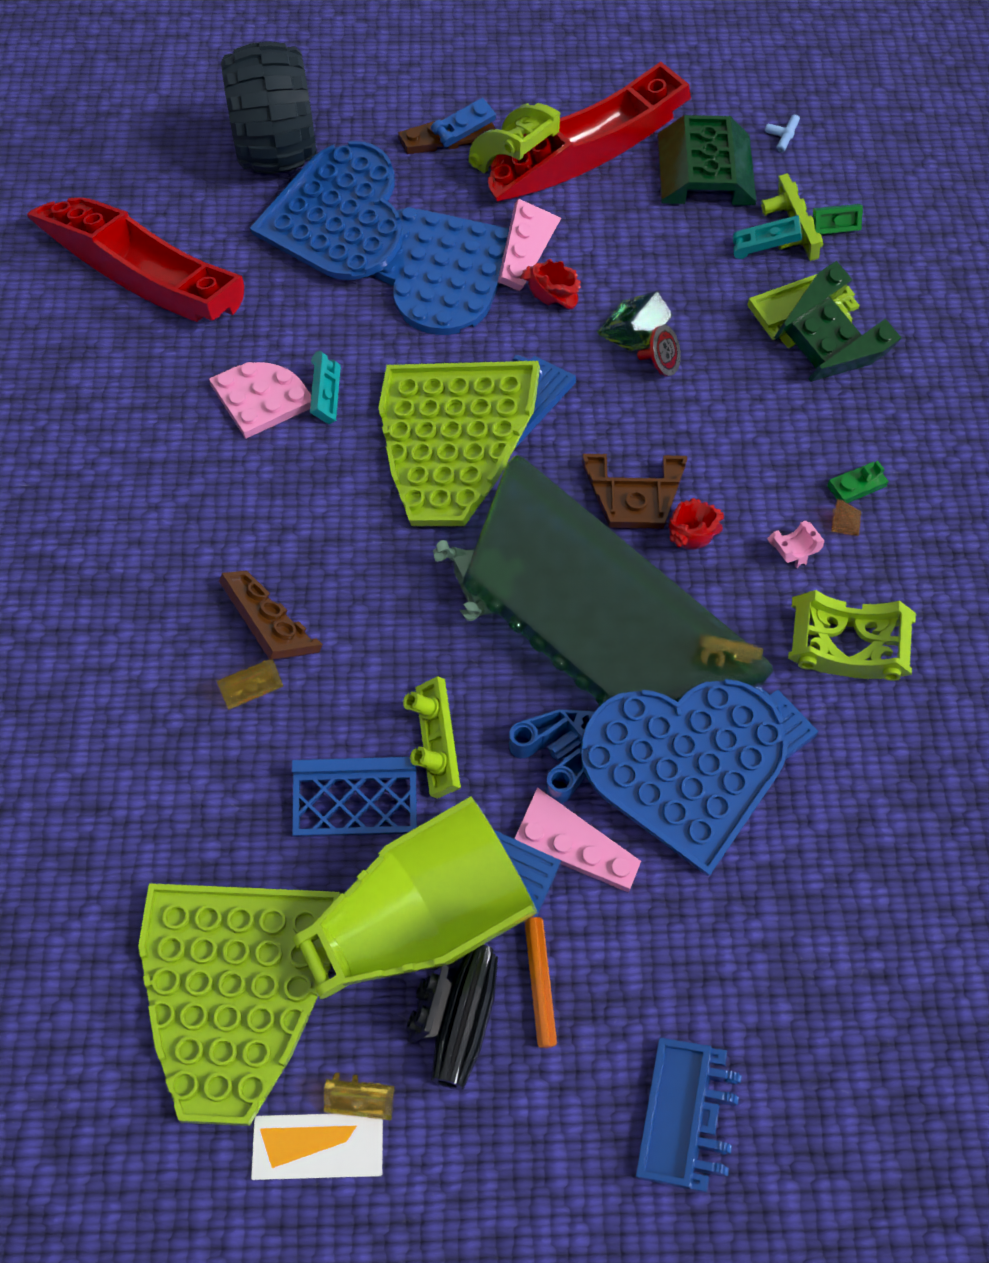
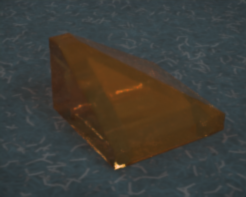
[831,499,861,536]

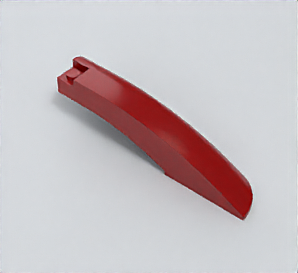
[488,61,691,201]
[27,198,244,322]

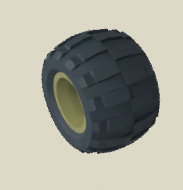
[221,41,317,173]

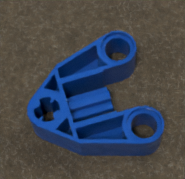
[509,709,594,803]

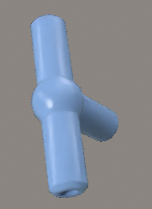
[765,115,800,152]

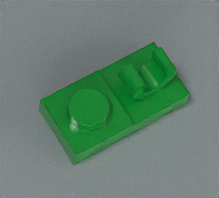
[813,204,863,234]
[827,461,889,506]

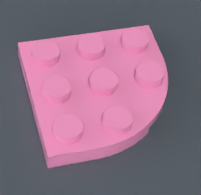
[209,362,311,439]

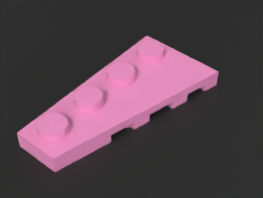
[498,199,561,291]
[515,787,641,893]

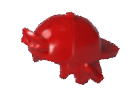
[520,259,581,309]
[669,498,724,550]

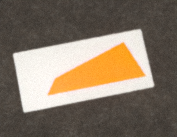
[251,1112,383,1180]

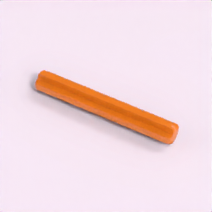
[525,917,557,1048]

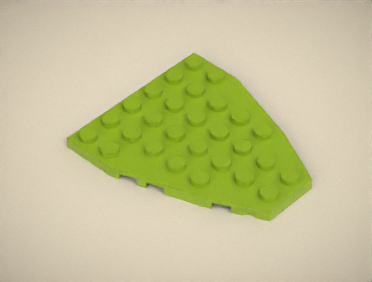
[378,361,540,526]
[138,883,340,1126]

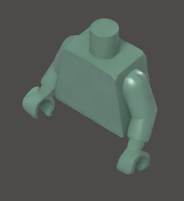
[433,540,524,621]

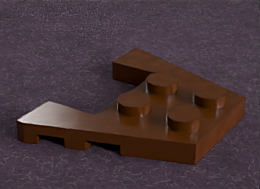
[582,454,687,529]

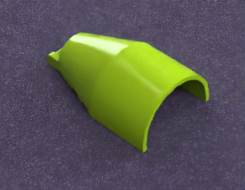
[292,796,537,999]

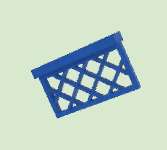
[292,757,417,837]

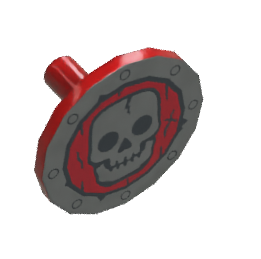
[637,324,681,376]

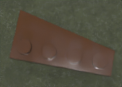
[398,118,496,154]
[219,571,323,660]

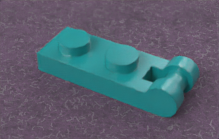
[733,215,802,259]
[310,351,341,425]

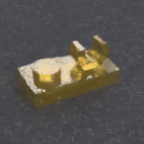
[698,634,764,667]
[216,659,283,710]
[324,1072,395,1120]

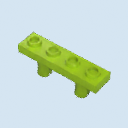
[761,173,823,261]
[403,676,461,799]

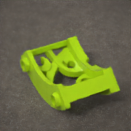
[468,103,560,173]
[788,590,916,681]

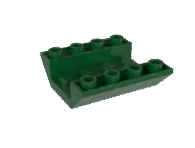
[657,115,757,205]

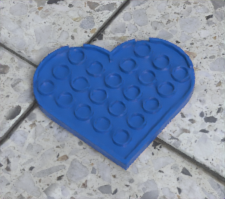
[250,141,403,280]
[373,207,509,335]
[580,679,788,876]

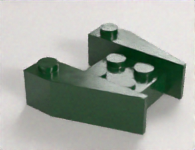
[774,260,902,382]

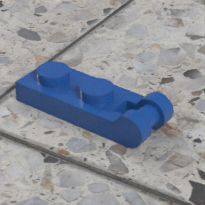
[431,98,496,147]

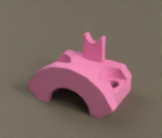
[767,521,824,568]

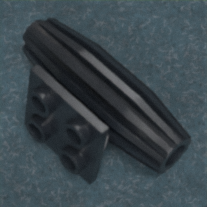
[406,945,498,1090]

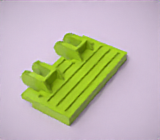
[747,274,860,348]

